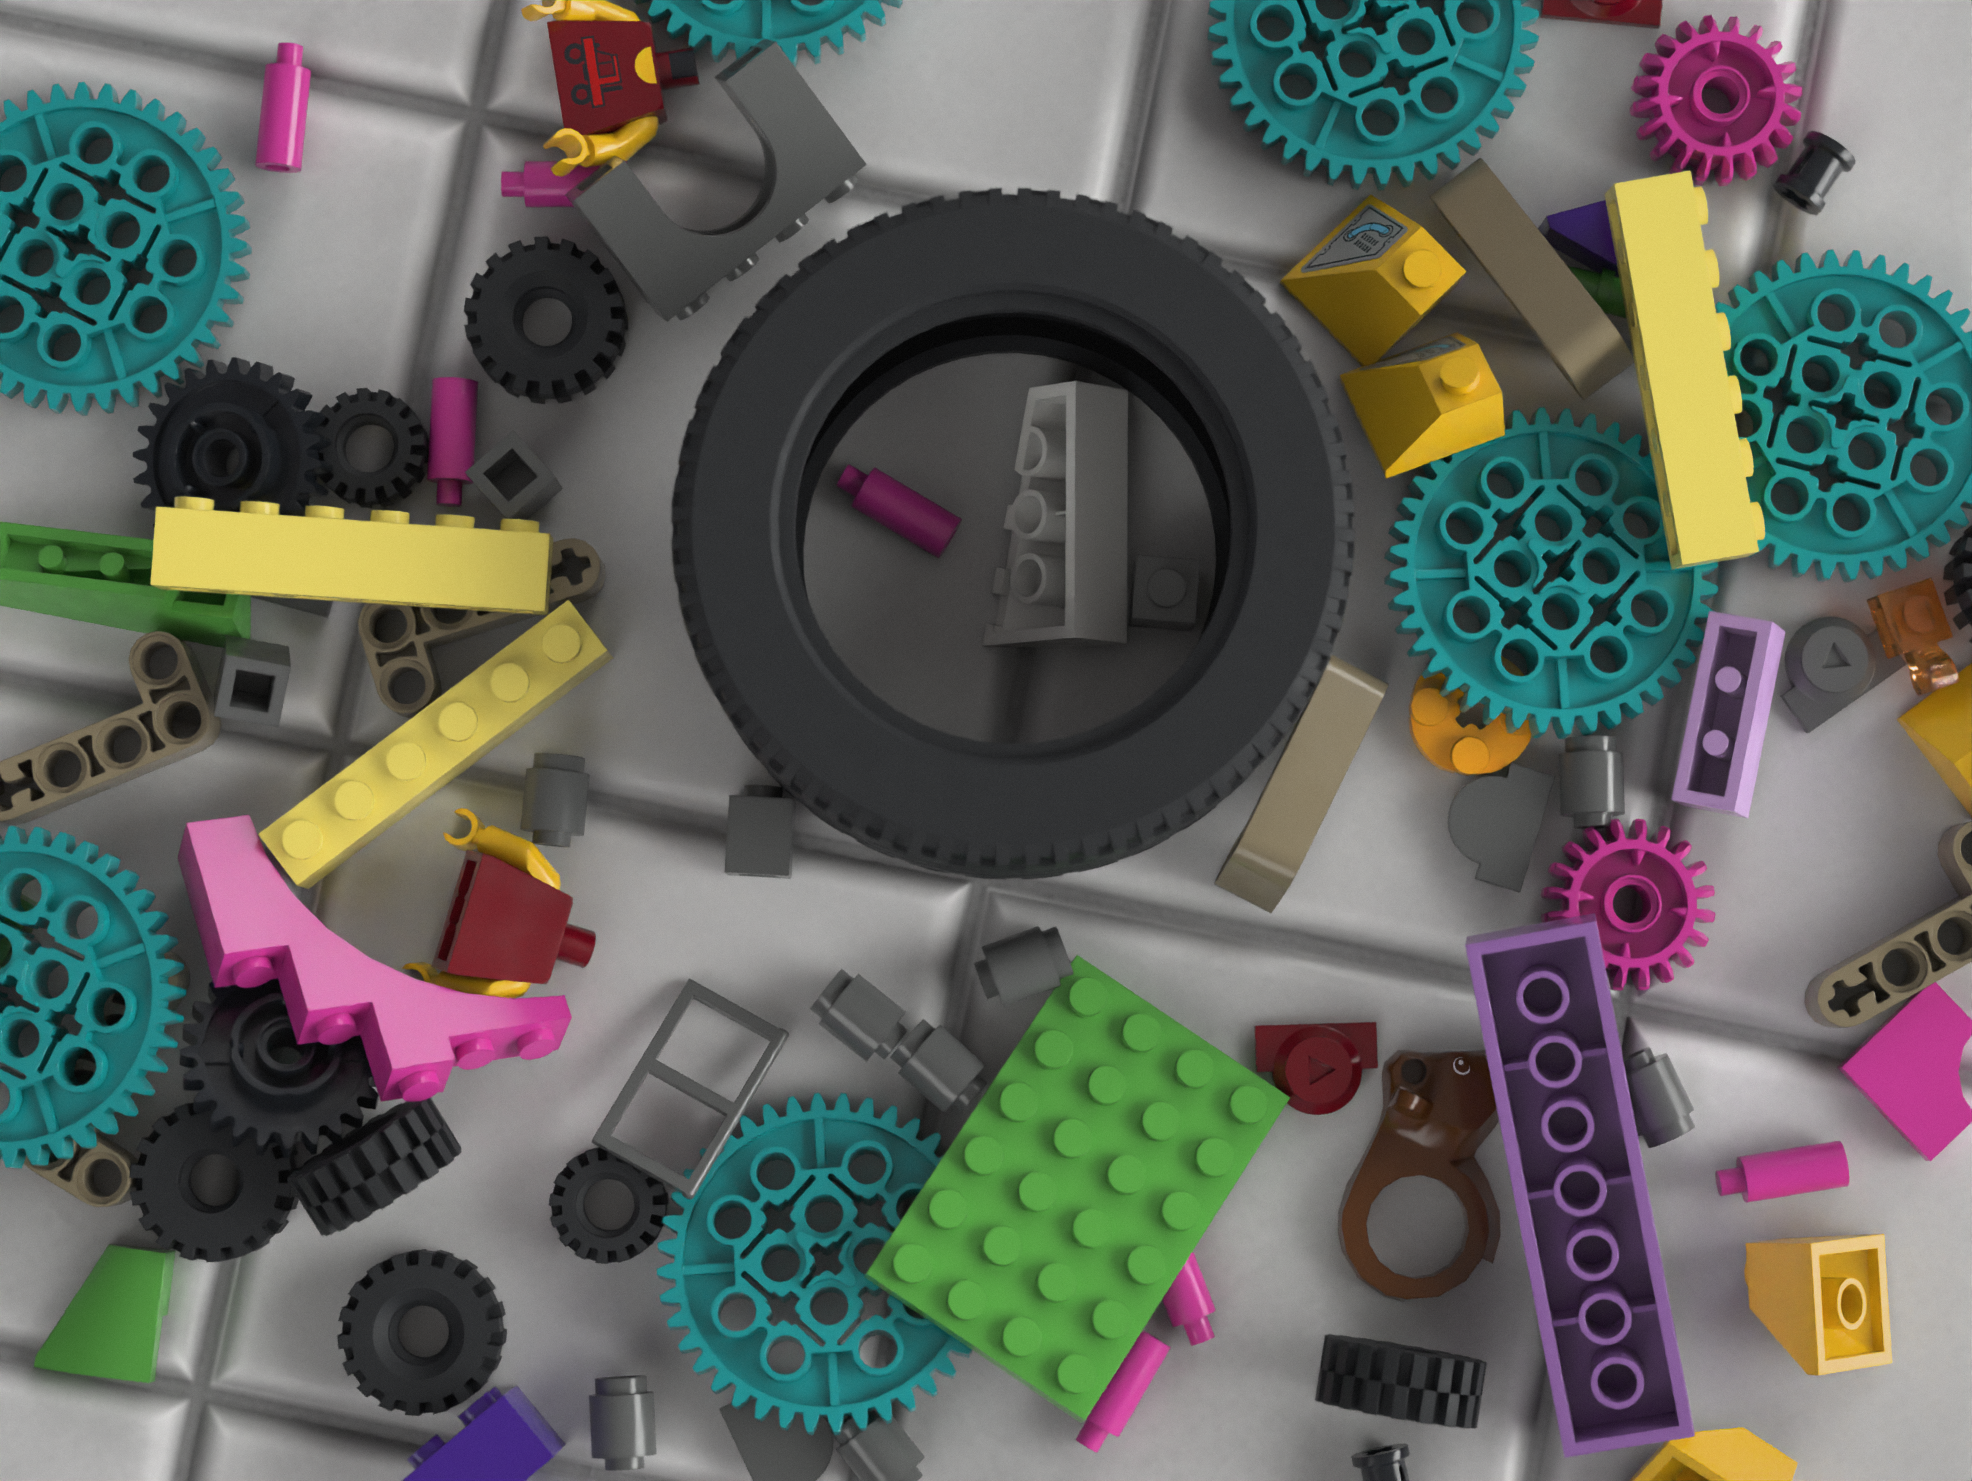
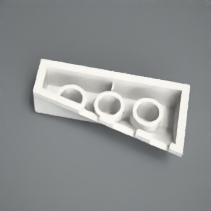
[982,381,1128,648]

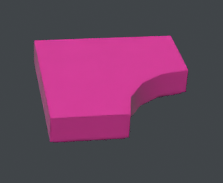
[1837,982,1972,1161]

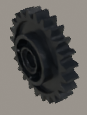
[132,357,333,527]
[179,979,379,1159]

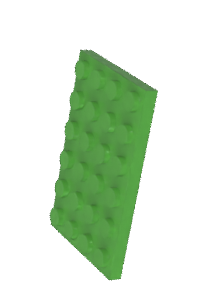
[864,955,1290,1423]

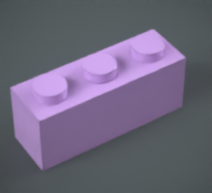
[1671,611,1786,818]

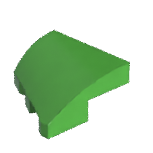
[34,1244,176,1383]

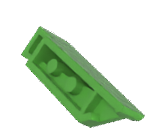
[0,522,251,648]

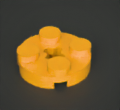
[1408,656,1531,776]

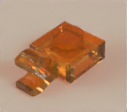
[1866,577,1959,696]

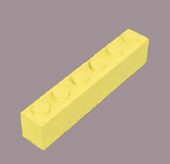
[1604,170,1765,570]
[150,497,553,615]
[258,599,613,889]

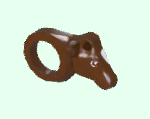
[1338,1050,1501,1302]

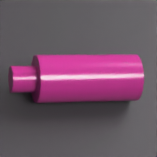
[255,42,311,173]
[501,161,628,207]
[427,377,478,507]
[836,464,962,559]
[1715,1141,1850,1203]
[1162,1252,1216,1346]
[1075,1330,1171,1453]

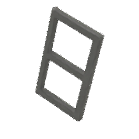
[592,978,789,1200]

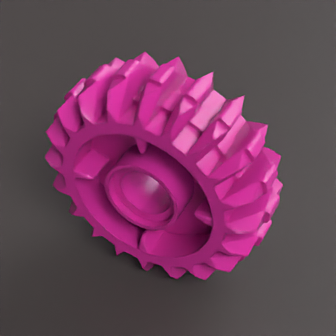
[1630,15,1802,187]
[1541,819,1715,991]

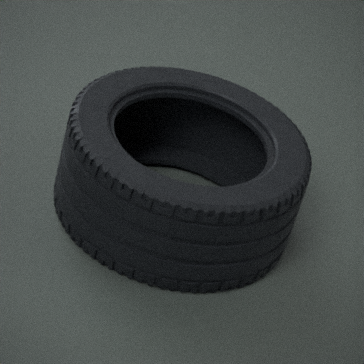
[671,188,1355,880]

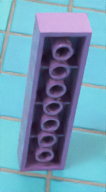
[1465,913,1695,1458]

